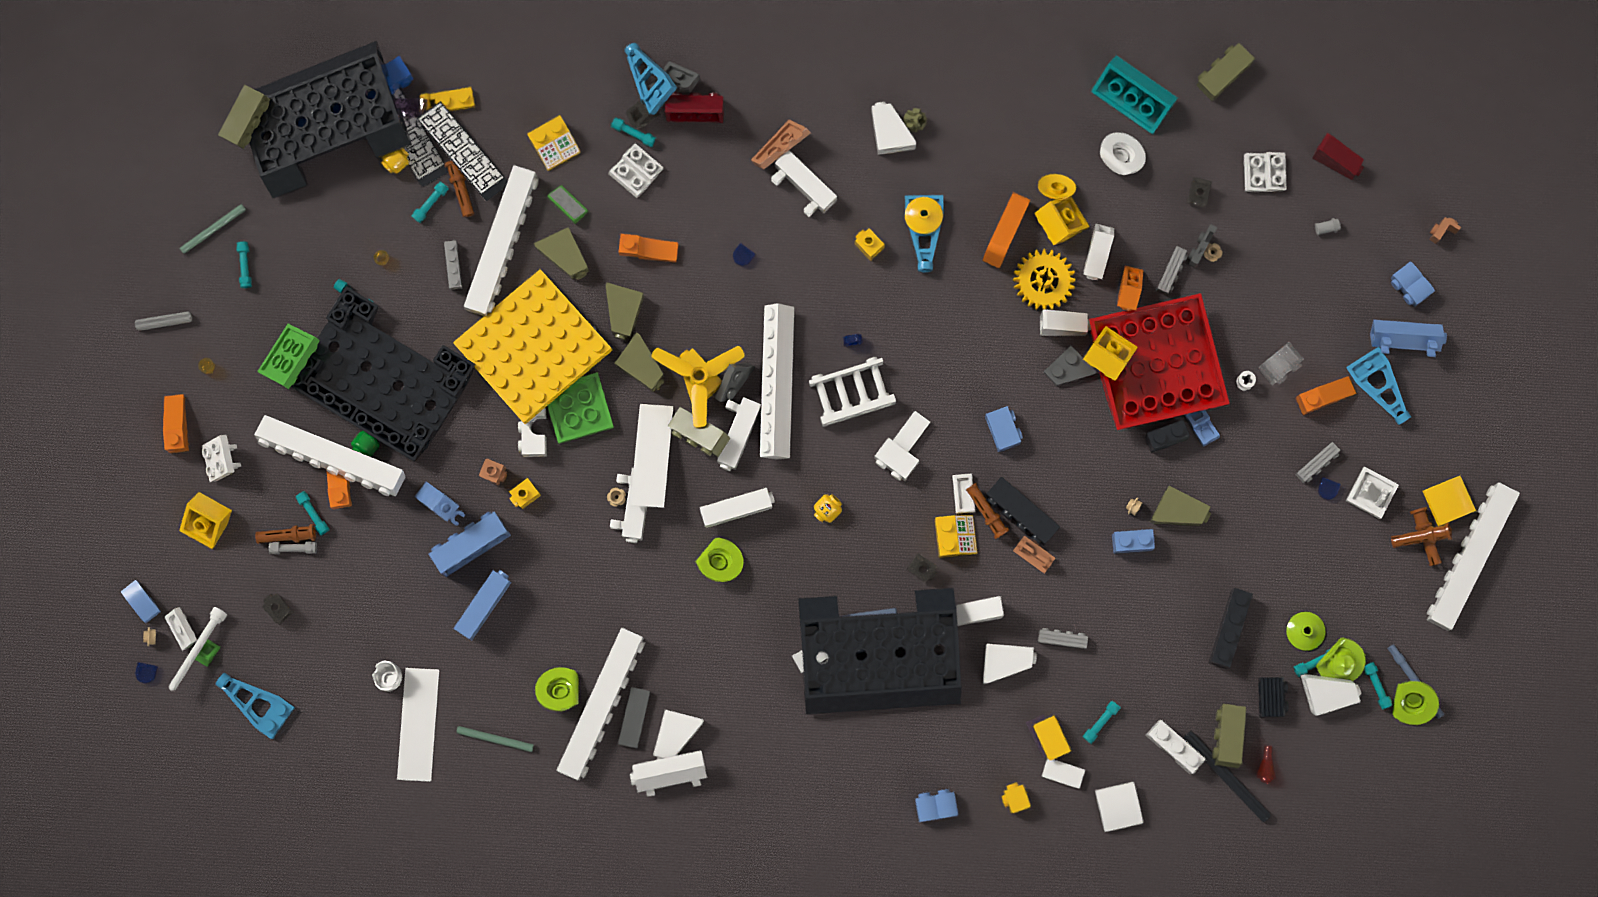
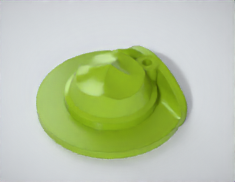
[695,538,743,582]
[1316,638,1365,681]
[535,667,579,711]
[1392,681,1439,725]

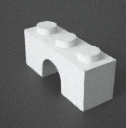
[518,407,547,457]
[1146,720,1205,774]

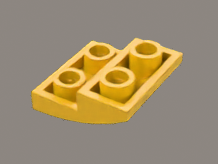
[1423,476,1476,526]

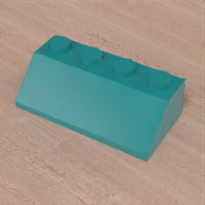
[1091,55,1178,134]

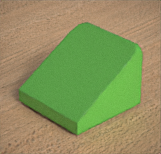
[195,639,220,667]

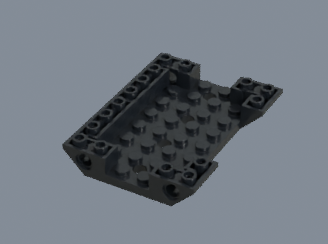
[249,41,412,199]
[291,286,476,462]
[798,588,961,715]

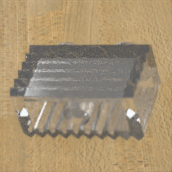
[1258,342,1304,386]

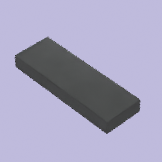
[618,687,650,749]

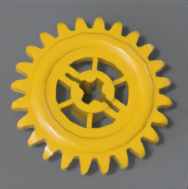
[1013,249,1076,310]

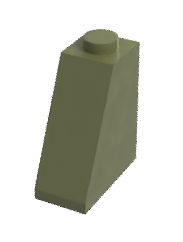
[534,227,589,280]
[606,283,644,341]
[615,333,664,392]
[1150,486,1211,526]

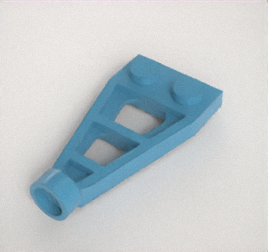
[625,43,677,115]
[905,195,943,272]
[1346,347,1411,425]
[215,672,295,739]

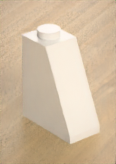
[871,102,916,154]
[1084,224,1114,280]
[1040,310,1091,336]
[956,596,1004,626]
[983,644,1036,684]
[1301,674,1361,716]
[653,710,704,760]

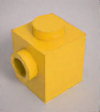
[855,228,885,261]
[509,478,541,509]
[1001,782,1031,813]

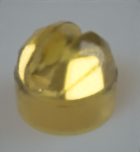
[374,250,389,265]
[198,358,215,374]

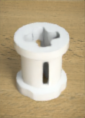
[1236,371,1256,391]

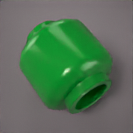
[351,431,380,457]

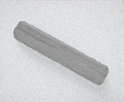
[135,312,192,331]

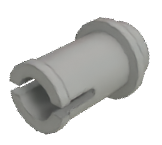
[1315,218,1340,235]

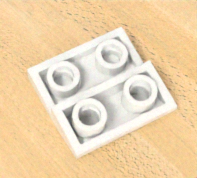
[609,144,663,198]
[1244,152,1286,192]
[1095,782,1143,832]

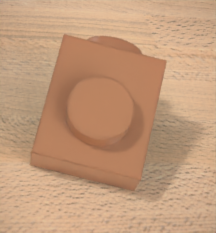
[1429,217,1461,244]
[479,459,507,486]

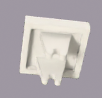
[202,435,241,482]
[1346,467,1399,519]

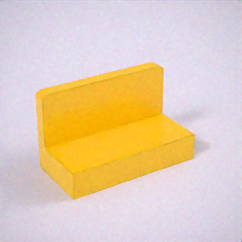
[1033,715,1072,760]

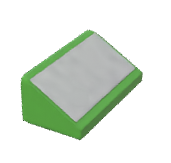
[547,185,588,224]

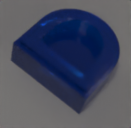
[733,243,756,266]
[843,334,863,346]
[1318,477,1341,500]
[135,662,158,683]

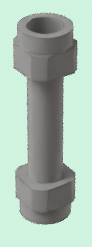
[269,542,317,554]

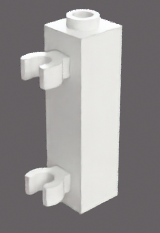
[771,150,837,217]
[717,397,761,471]
[610,468,647,543]
[700,488,775,528]
[630,751,707,797]

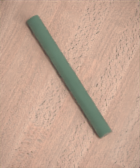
[180,204,246,254]
[457,726,534,752]

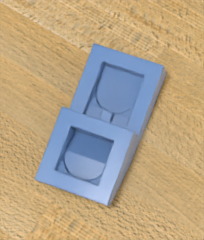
[1185,410,1220,447]
[121,580,161,623]

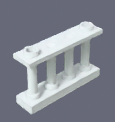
[809,357,896,427]

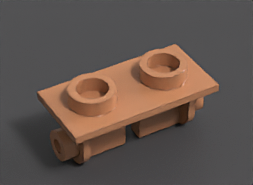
[1013,536,1055,574]

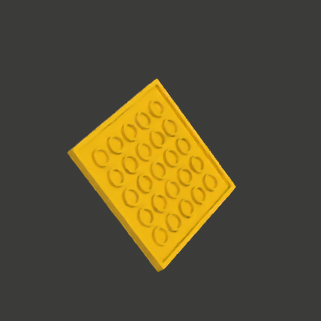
[453,269,612,424]

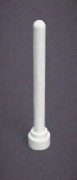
[169,607,227,691]

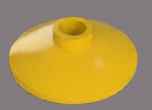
[1038,174,1076,200]
[905,197,943,234]

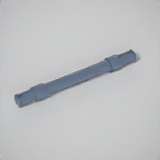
[1387,644,1445,719]

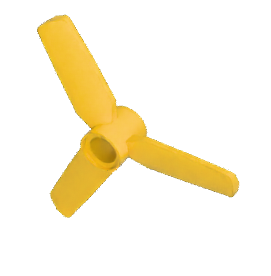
[651,346,745,428]

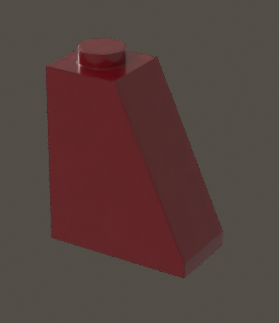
[1312,133,1364,180]

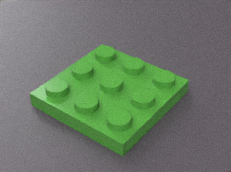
[257,324,320,389]
[548,372,614,444]

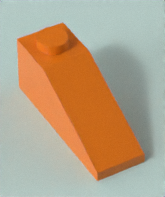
[1117,266,1143,311]
[1296,376,1356,415]
[163,394,189,453]

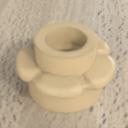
[1203,243,1222,262]
[607,488,626,507]
[1126,498,1143,516]
[143,627,156,646]

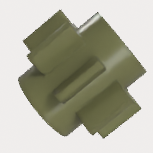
[903,108,927,132]

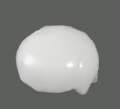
[372,661,402,692]

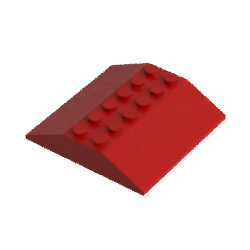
[1089,293,1230,430]

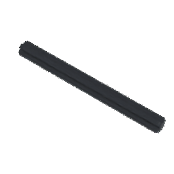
[1183,731,1271,822]

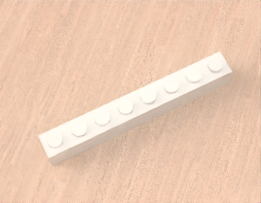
[464,165,538,316]
[760,304,794,460]
[254,415,406,497]
[1427,483,1520,631]
[557,628,645,780]

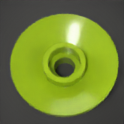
[1286,612,1325,651]

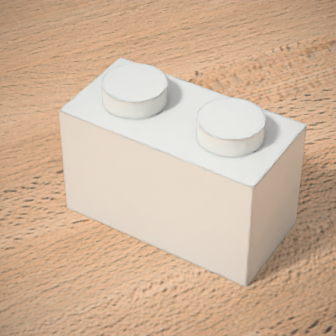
[874,438,919,481]

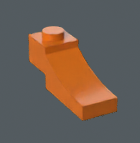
[619,234,679,262]
[326,469,352,509]

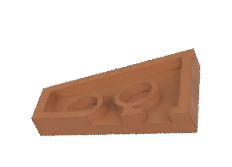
[751,120,811,169]

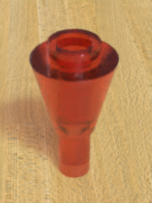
[1257,746,1276,783]

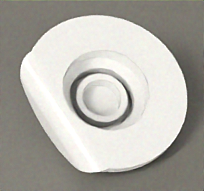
[1100,133,1146,175]

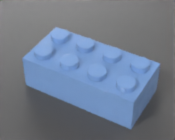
[429,512,511,577]

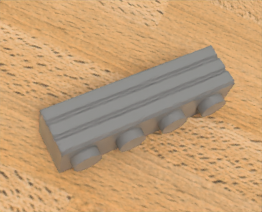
[444,240,462,290]
[1156,246,1188,295]
[1295,442,1341,483]
[1038,628,1088,649]

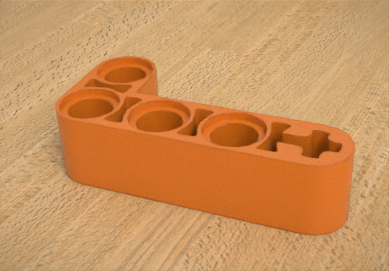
[982,192,1030,269]

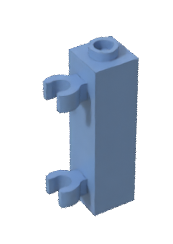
[1370,320,1447,357]
[414,482,465,525]
[453,570,511,640]

